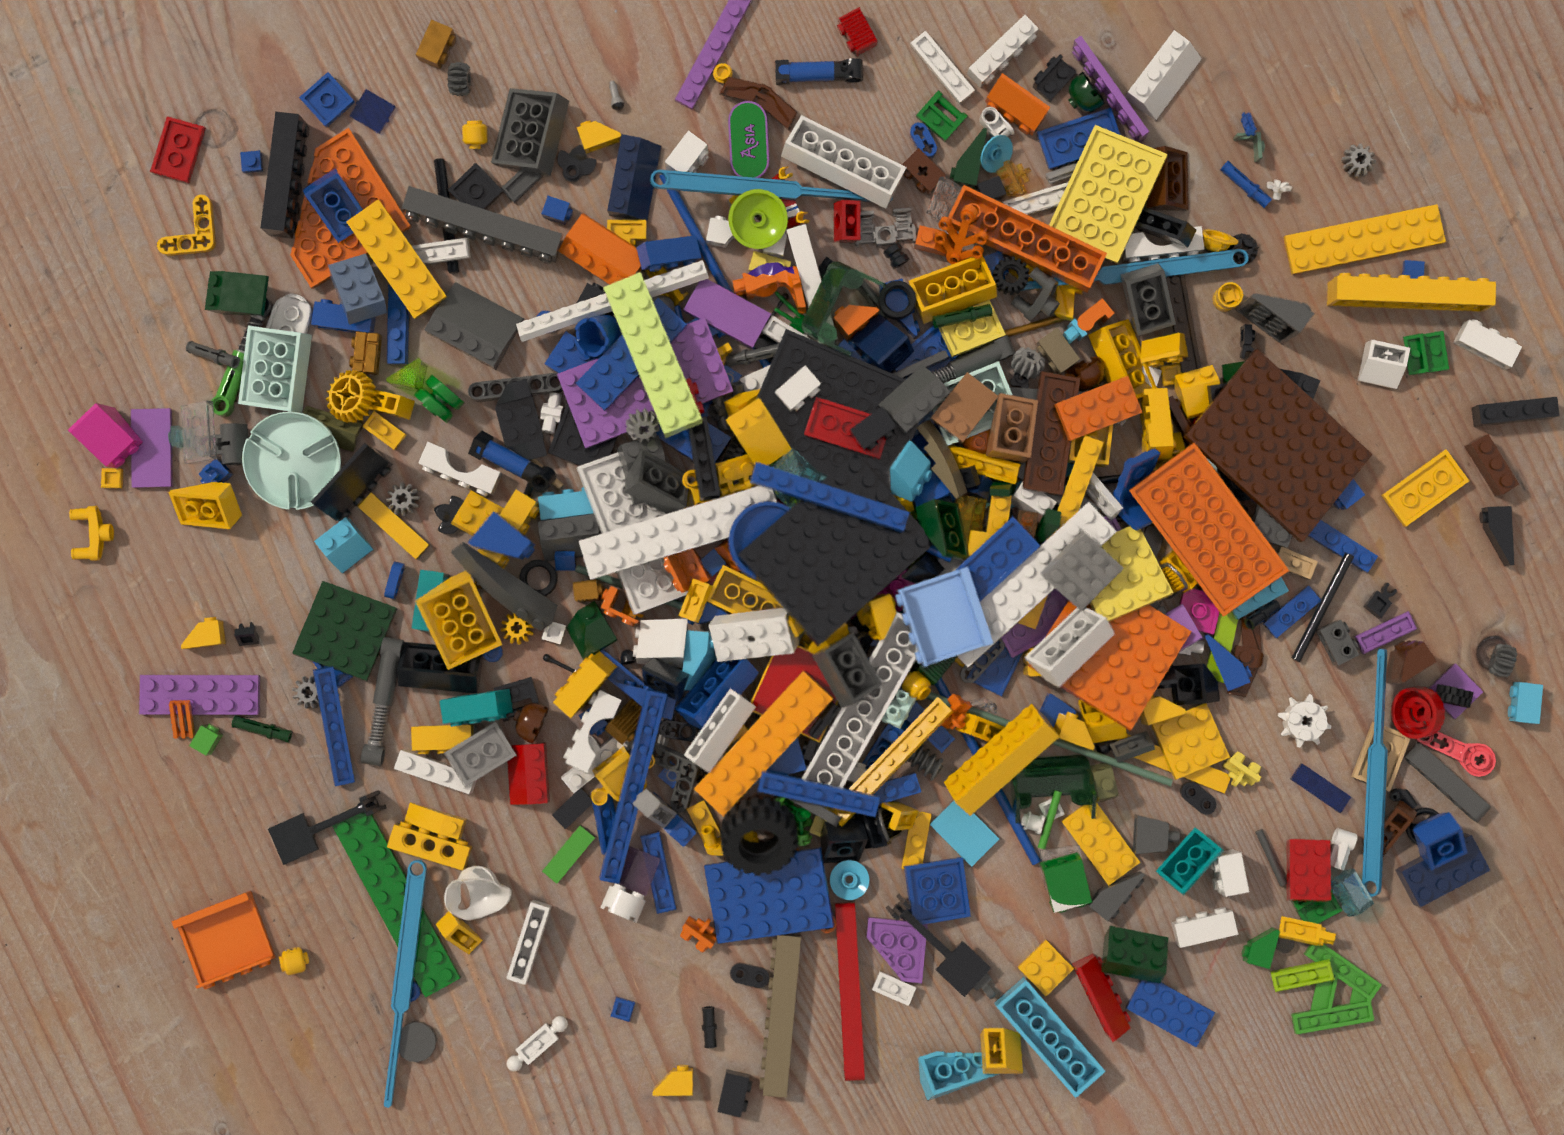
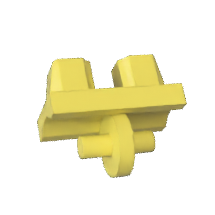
[1222,751,1261,787]

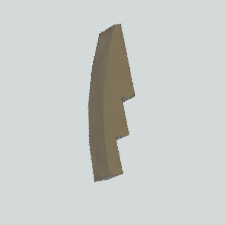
[917,420,967,499]

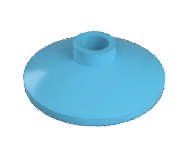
[981,135,1013,173]
[830,860,869,900]

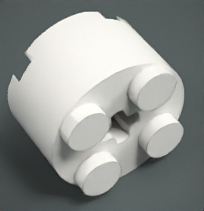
[600,883,646,923]

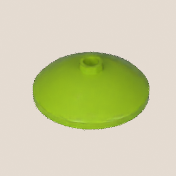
[728,189,788,249]

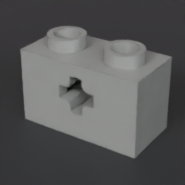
[633,789,677,828]

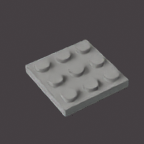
[1040,530,1124,611]

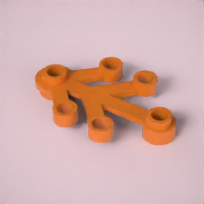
[934,205,989,264]

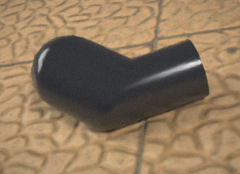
[1390,788,1418,809]

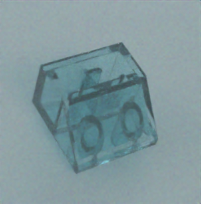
[772,448,822,508]

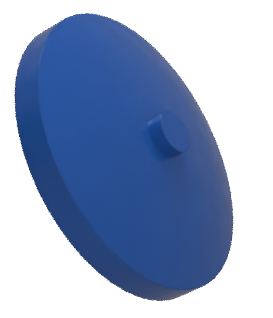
[728,502,791,581]

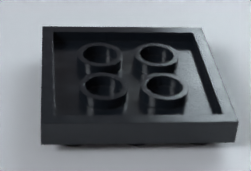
[548,402,618,466]

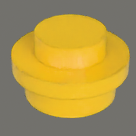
[713,63,732,83]

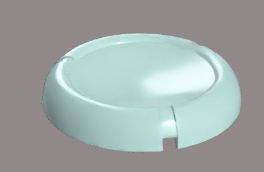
[242,411,341,510]

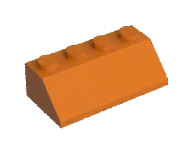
[558,213,641,284]

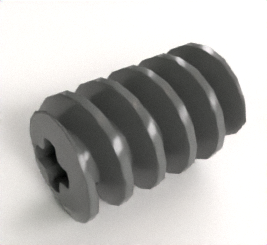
[905,744,943,781]

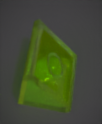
[386,358,428,392]

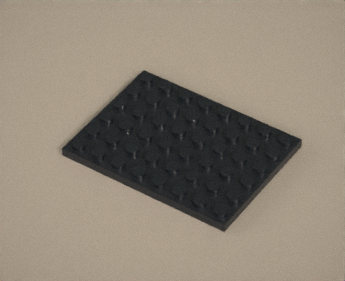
[756,329,920,491]
[737,453,933,647]

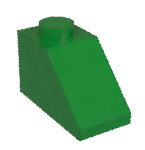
[1241,927,1280,969]

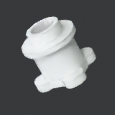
[1021,811,1045,834]

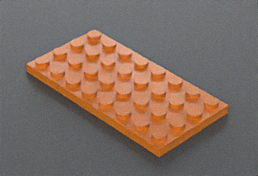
[1129,443,1290,617]

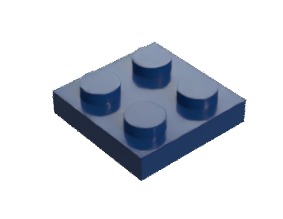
[299,72,355,128]

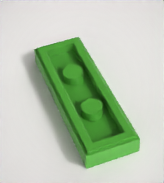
[542,825,596,883]

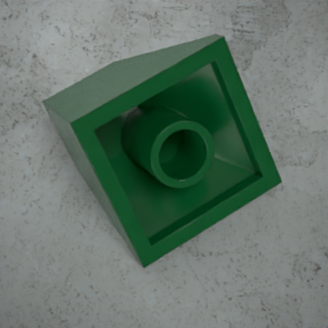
[566,601,618,660]

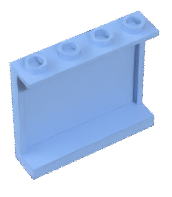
[895,567,994,667]

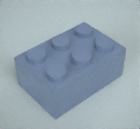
[328,254,387,325]

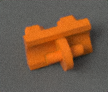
[939,694,972,730]
[680,916,717,953]

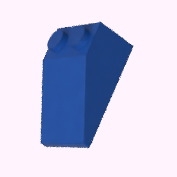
[303,168,363,243]

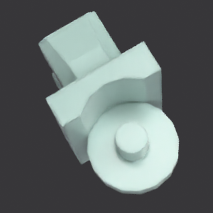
[882,690,916,729]

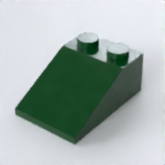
[205,271,269,315]
[916,499,970,561]

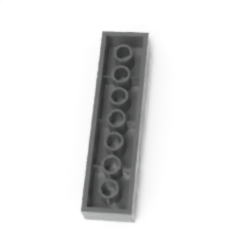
[402,186,562,264]

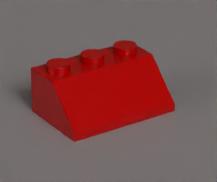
[507,743,550,805]

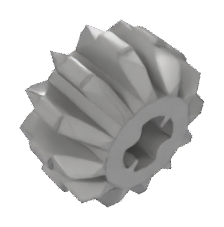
[1341,143,1376,178]
[1011,347,1045,379]
[626,408,660,443]
[386,482,420,516]
[292,676,319,709]

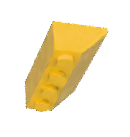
[1088,319,1157,400]

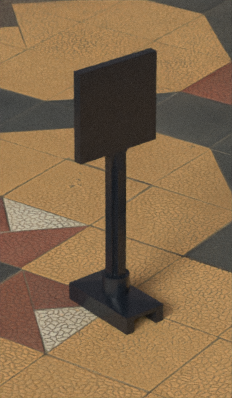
[268,790,387,865]
[886,894,991,997]

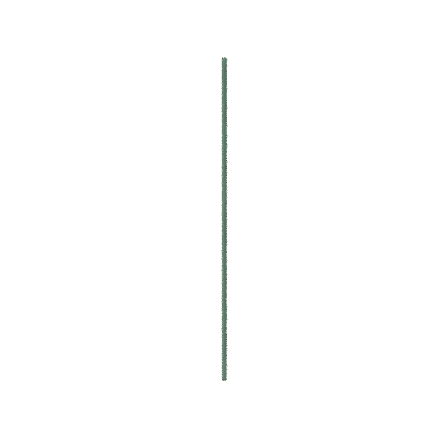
[575,565,1173,786]

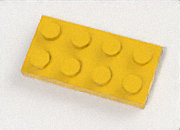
[1381,449,1469,527]
[1061,798,1140,886]

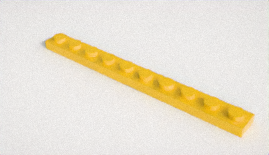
[1018,436,1103,629]

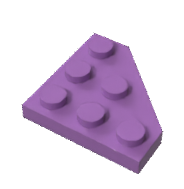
[866,917,928,983]

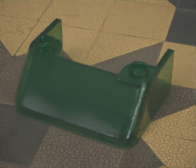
[802,261,886,356]
[1010,755,1097,823]

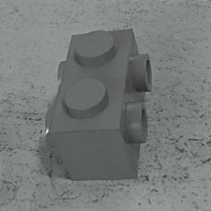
[1316,620,1359,666]

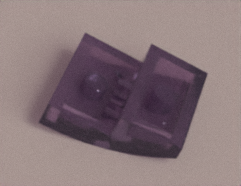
[618,845,661,896]

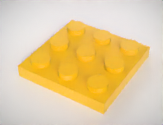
[1151,703,1230,780]

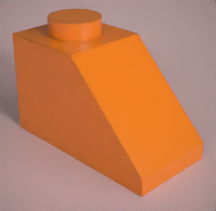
[914,225,955,256]

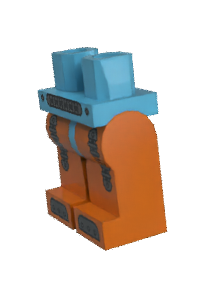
[1062,298,1115,344]

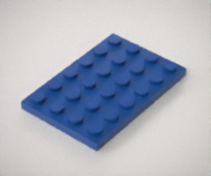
[704,847,835,944]

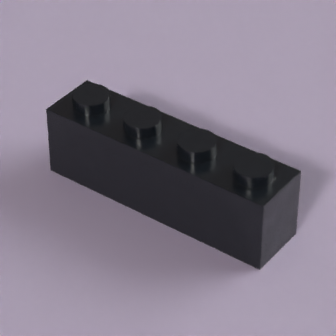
[1472,397,1560,427]
[687,416,720,501]

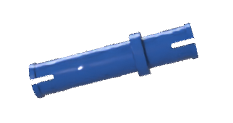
[1220,160,1272,208]

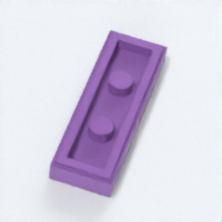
[1354,611,1417,654]

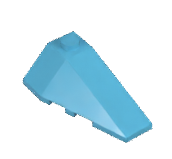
[918,1051,999,1101]

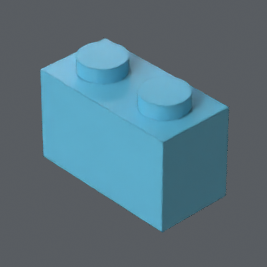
[1508,682,1543,724]

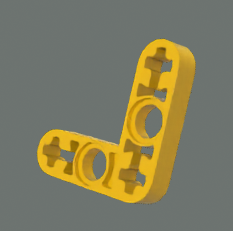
[157,194,216,256]

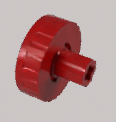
[1391,686,1445,739]

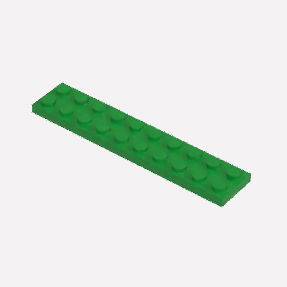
[332,813,461,998]

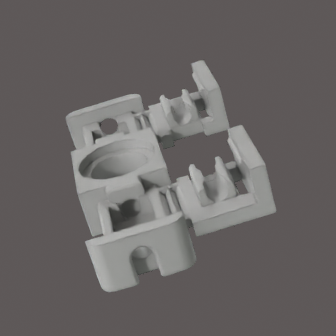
[855,208,916,248]

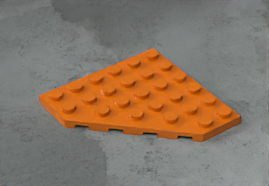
[290,128,411,289]

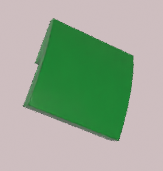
[1403,331,1449,375]
[1291,889,1343,924]

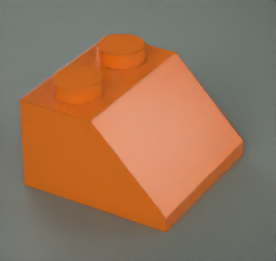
[833,305,879,341]

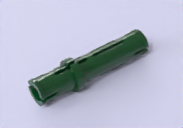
[932,304,992,329]
[231,715,293,743]

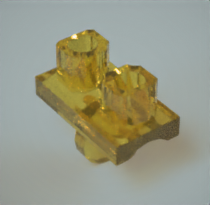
[996,160,1031,197]

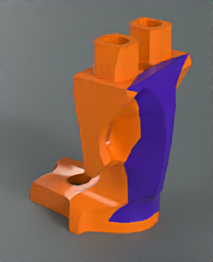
[732,262,806,314]

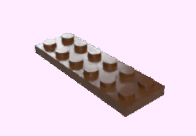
[1022,371,1080,496]

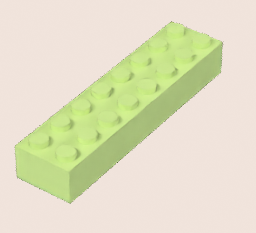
[603,272,703,438]

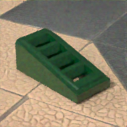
[1034,508,1061,545]

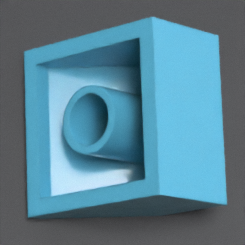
[890,441,932,502]
[314,517,374,573]

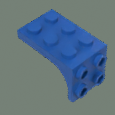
[1113,448,1160,530]

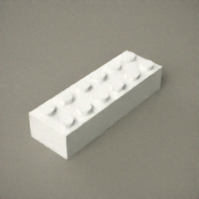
[781,115,907,208]

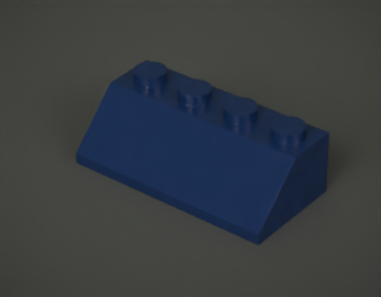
[607,134,661,222]

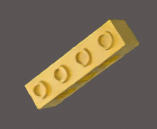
[387,821,472,871]

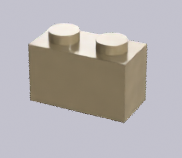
[1036,328,1080,374]

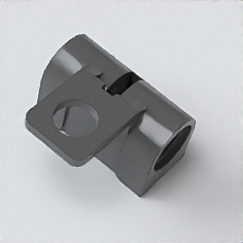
[201,423,248,465]

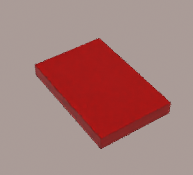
[150,116,206,184]

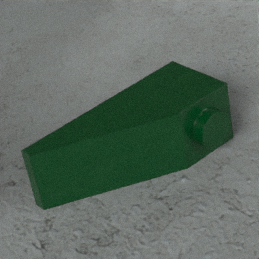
[949,128,988,190]

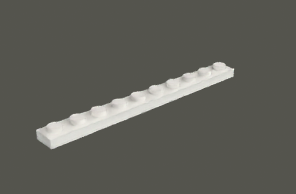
[516,260,709,342]

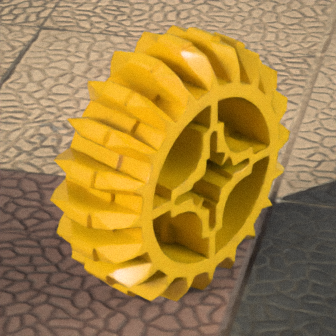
[326,370,377,423]

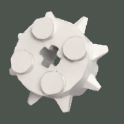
[1278,694,1331,748]

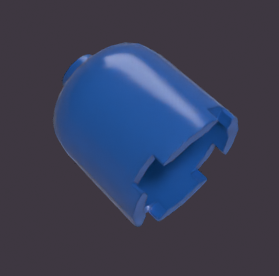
[574,315,622,357]

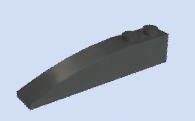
[451,542,558,631]

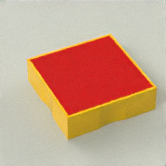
[750,644,838,743]

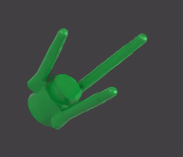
[774,291,810,334]

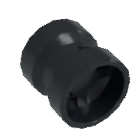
[883,242,910,270]

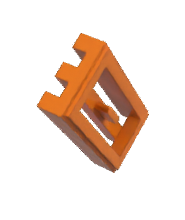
[169,700,195,739]

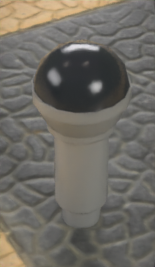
[609,81,624,111]

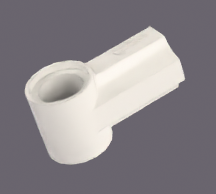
[1330,828,1357,870]

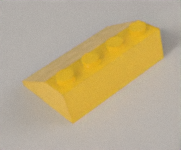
[415,571,502,670]

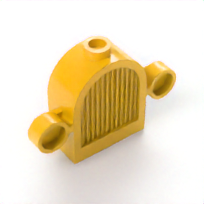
[591,746,655,806]

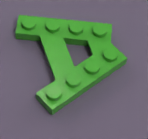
[1291,943,1382,1035]

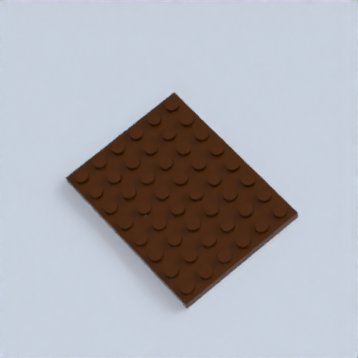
[1183,349,1372,542]

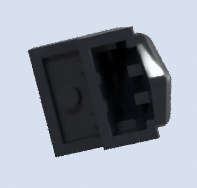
[855,805,902,849]

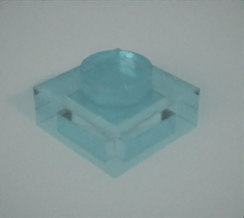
[168,426,185,448]

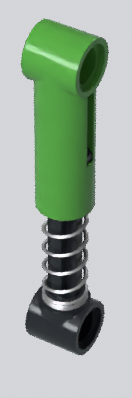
[210,298,273,417]

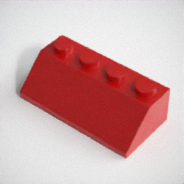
[1072,953,1131,1042]

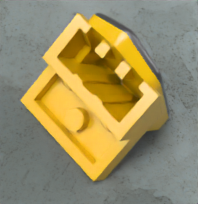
[1159,549,1198,599]

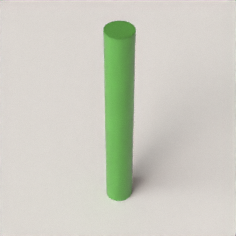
[1038,790,1062,850]

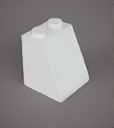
[633,619,688,668]

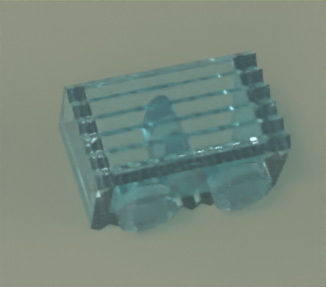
[1331,868,1374,917]

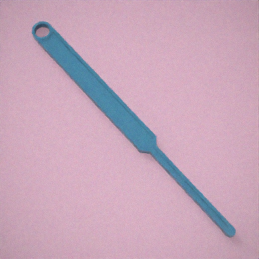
[650,170,893,203]
[1021,249,1248,291]
[1362,649,1388,897]
[384,860,427,1108]

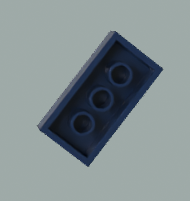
[1395,833,1491,907]

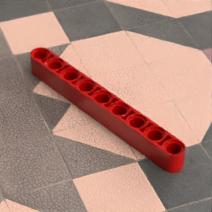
[835,902,865,1081]

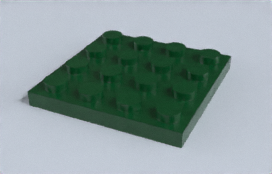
[292,581,397,681]

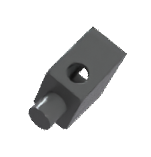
[1132,815,1180,854]

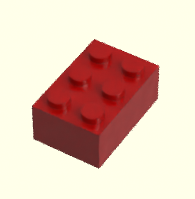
[1286,839,1331,902]

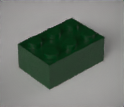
[1101,926,1168,983]

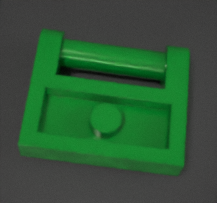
[916,90,968,142]

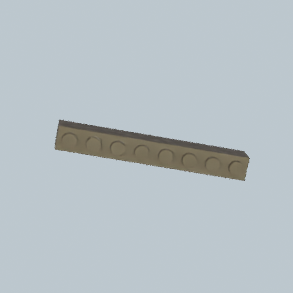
[759,934,801,1098]

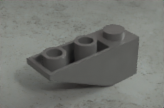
[1087,871,1145,921]

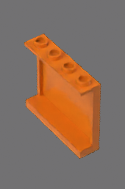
[171,891,276,990]

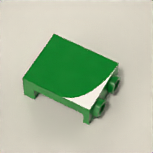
[1040,852,1092,913]

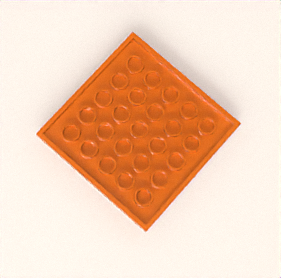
[1027,601,1192,731]

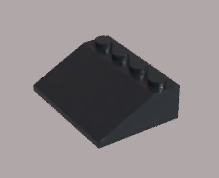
[311,443,393,522]

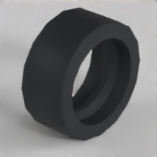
[878,280,916,320]
[519,559,558,596]

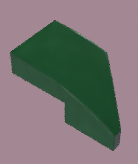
[990,481,1017,497]

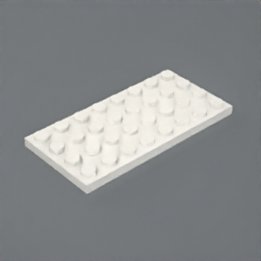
[576,452,688,615]

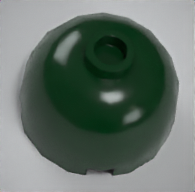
[1068,72,1105,112]

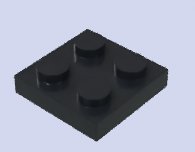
[448,163,504,210]

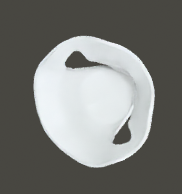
[444,866,512,921]

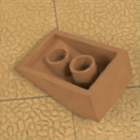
[931,372,998,443]
[986,393,1038,463]

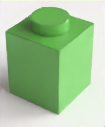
[189,723,223,756]

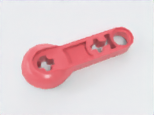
[1415,732,1496,777]

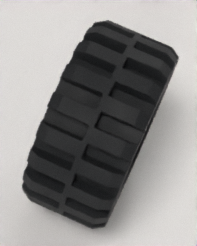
[720,797,798,875]

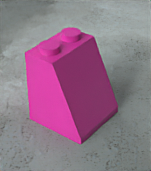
[68,403,143,468]

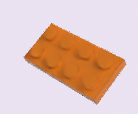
[1054,376,1143,441]

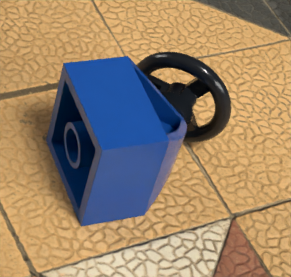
[1406,808,1468,870]

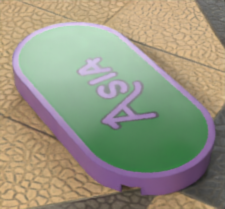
[728,101,770,178]

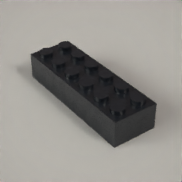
[260,111,309,239]

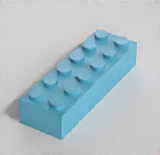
[994,977,1106,1098]

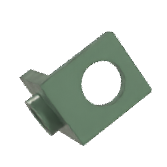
[1233,132,1265,162]

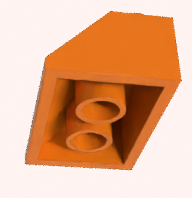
[985,73,1050,136]

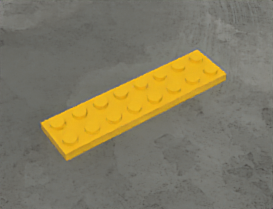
[1283,204,1446,275]

